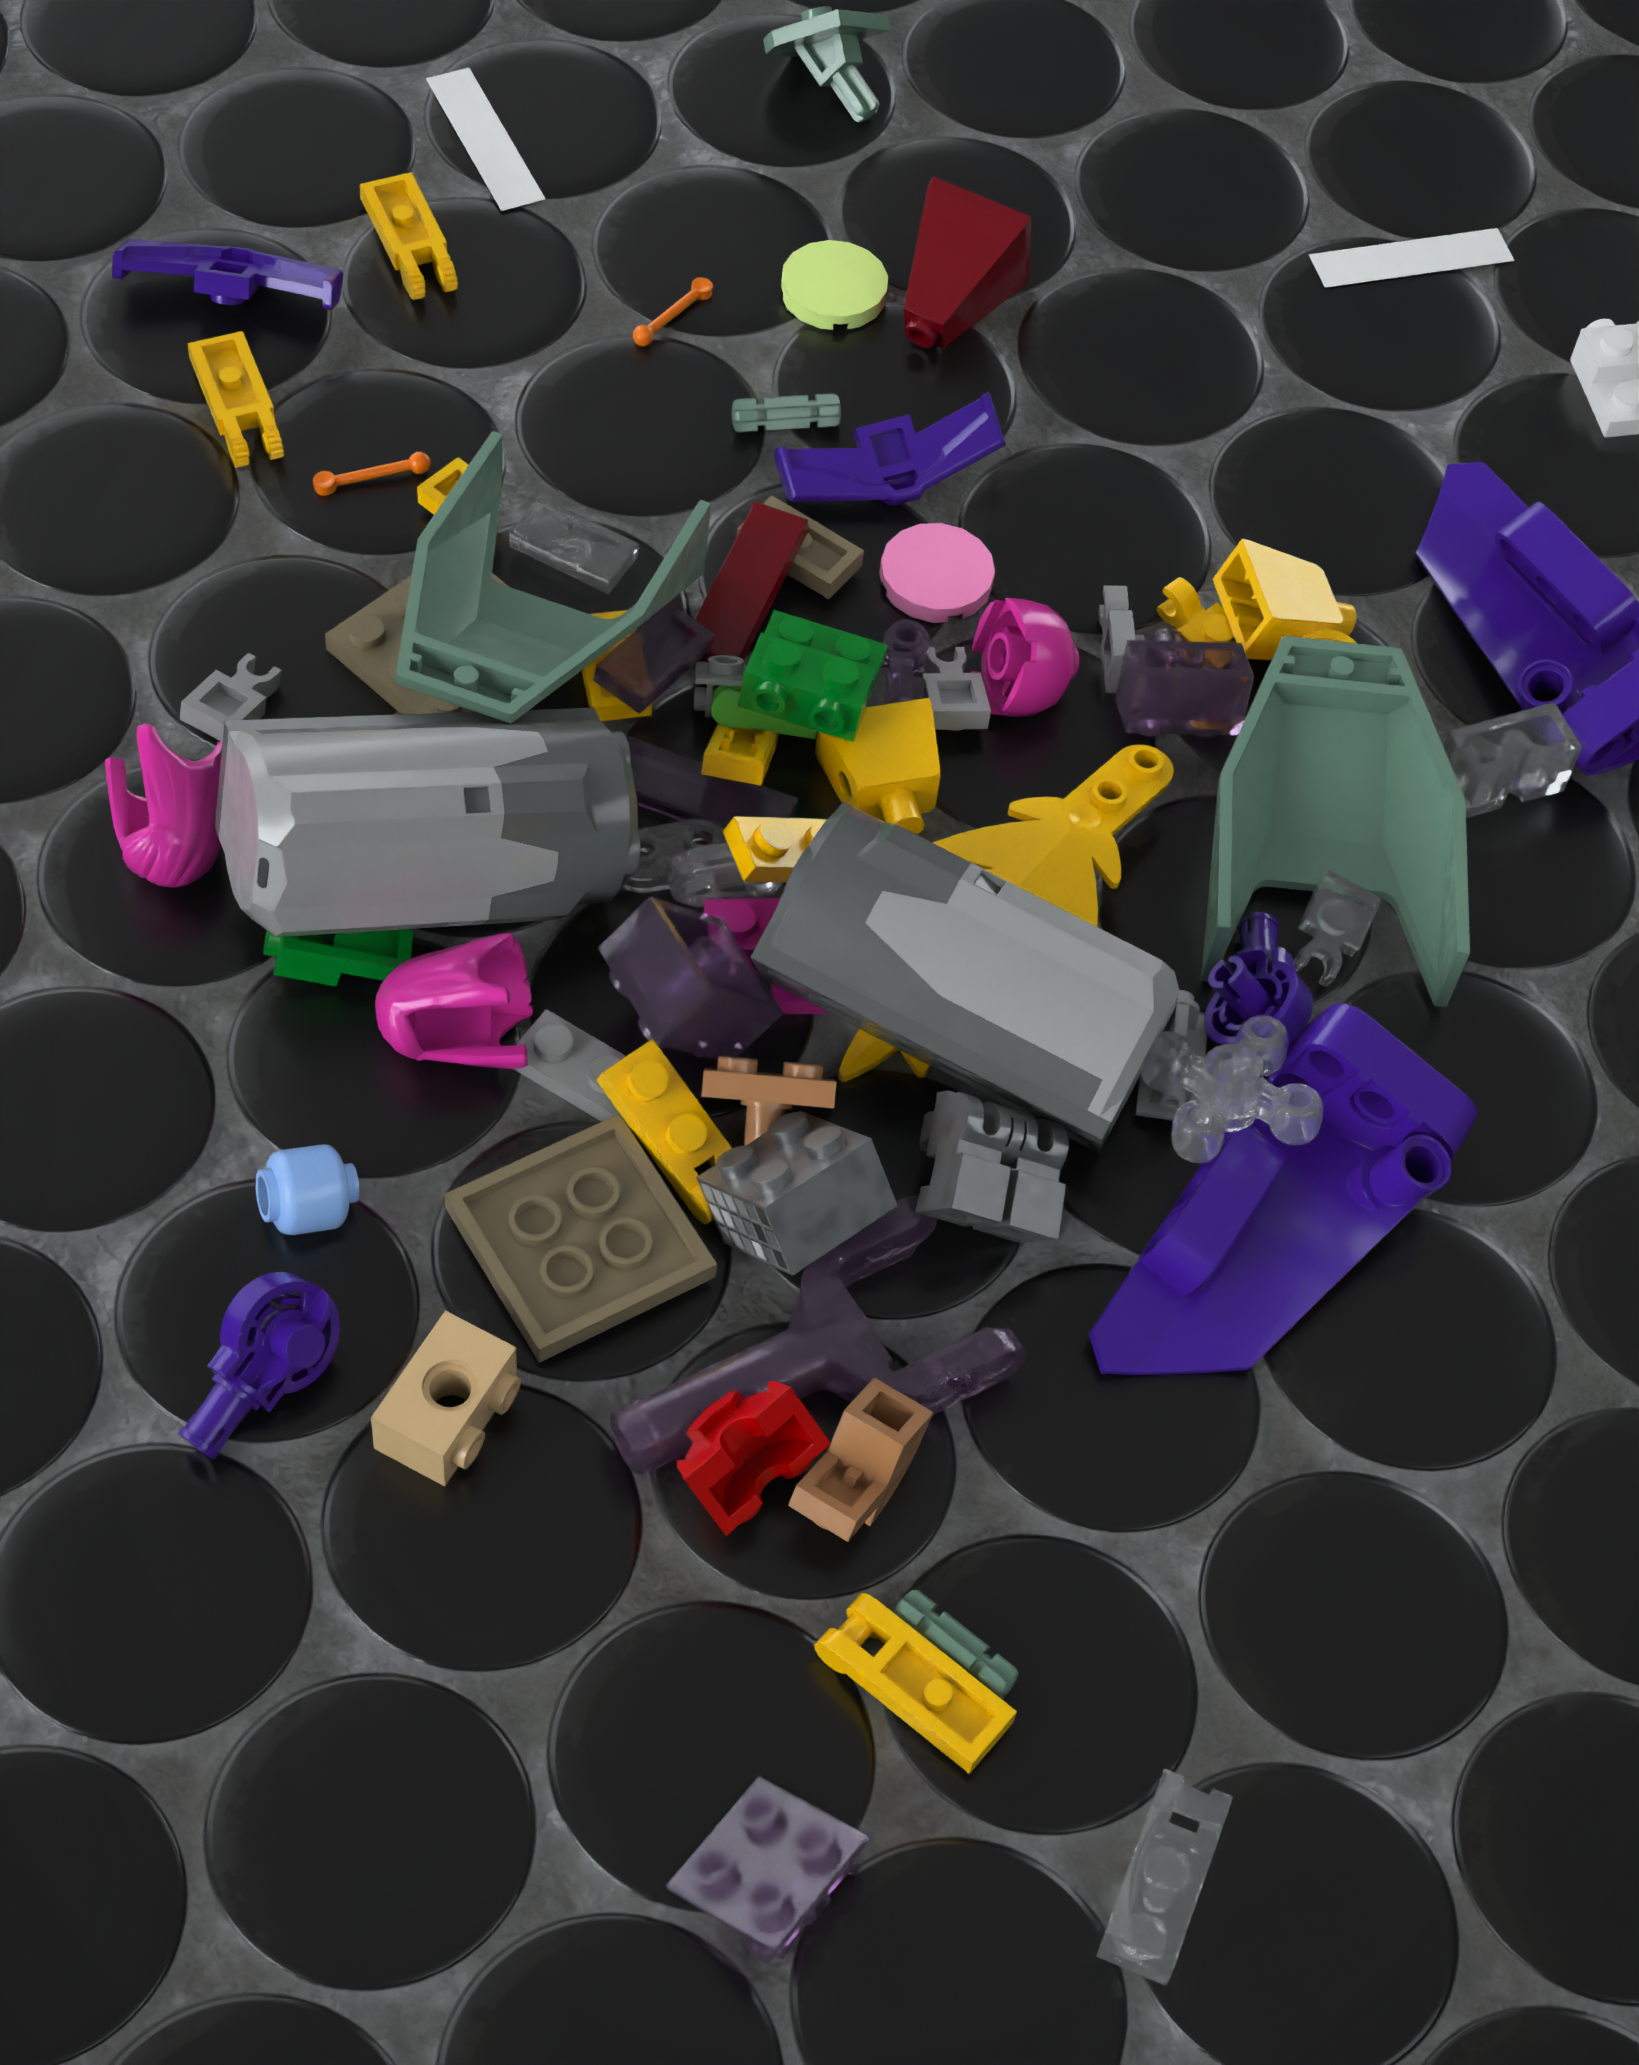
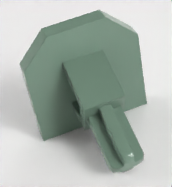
[763,6,891,123]

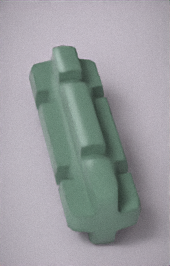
[731,393,841,433]
[893,1589,1019,1699]

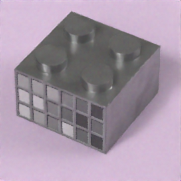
[696,1111,898,1276]

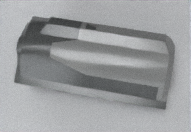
[215,708,640,937]
[751,802,1180,1153]

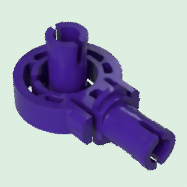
[1204,912,1313,1066]
[178,1272,340,1459]

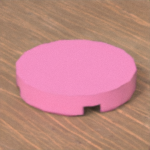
[879,523,995,623]

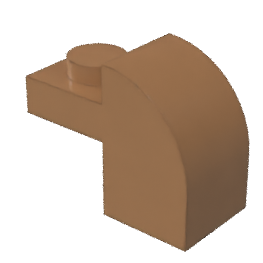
[788,1377,933,1542]

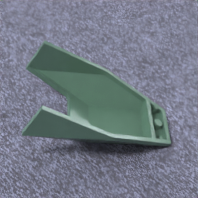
[395,431,711,724]
[1201,636,1470,1007]

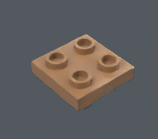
[701,1056,836,1146]

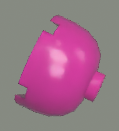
[971,598,1079,717]

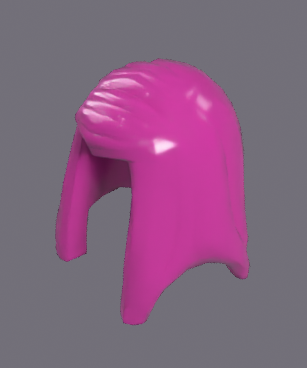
[105,724,223,887]
[375,933,533,1069]

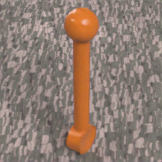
[632,277,713,347]
[313,452,431,496]

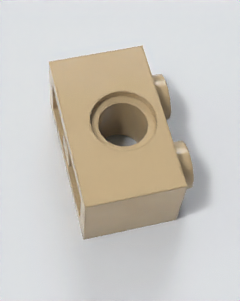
[371,1310,521,1486]

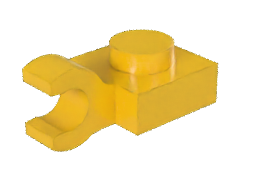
[1156,577,1245,681]

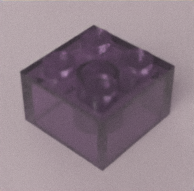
[598,897,784,1059]

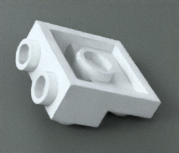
[1570,319,1639,438]

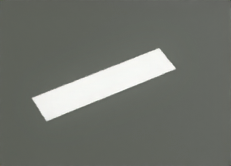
[426,68,546,211]
[1309,228,1515,288]

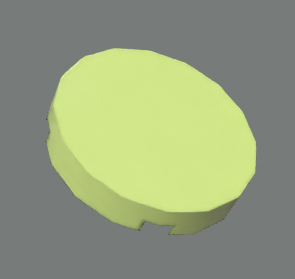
[781,240,888,330]

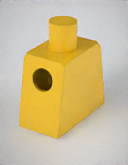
[1212,539,1356,661]
[815,697,940,835]

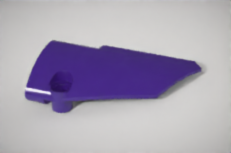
[1416,462,1639,776]
[1088,1003,1478,1375]

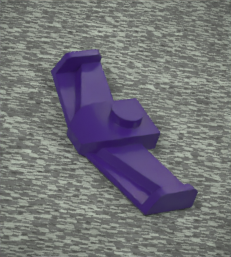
[112,239,344,310]
[774,392,1006,506]

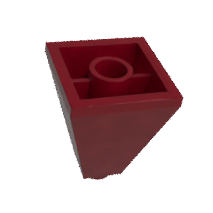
[904,176,1031,348]

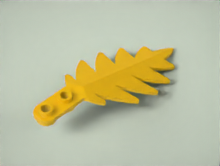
[838,745,1174,1082]

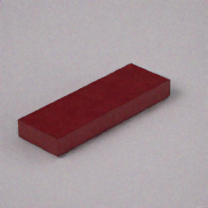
[682,501,809,662]

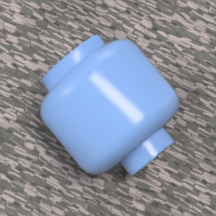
[256,1144,360,1235]

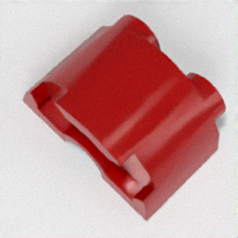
[677,1381,831,1536]

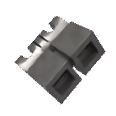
[915,1091,1069,1243]

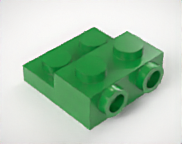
[738,610,888,742]
[263,929,413,986]

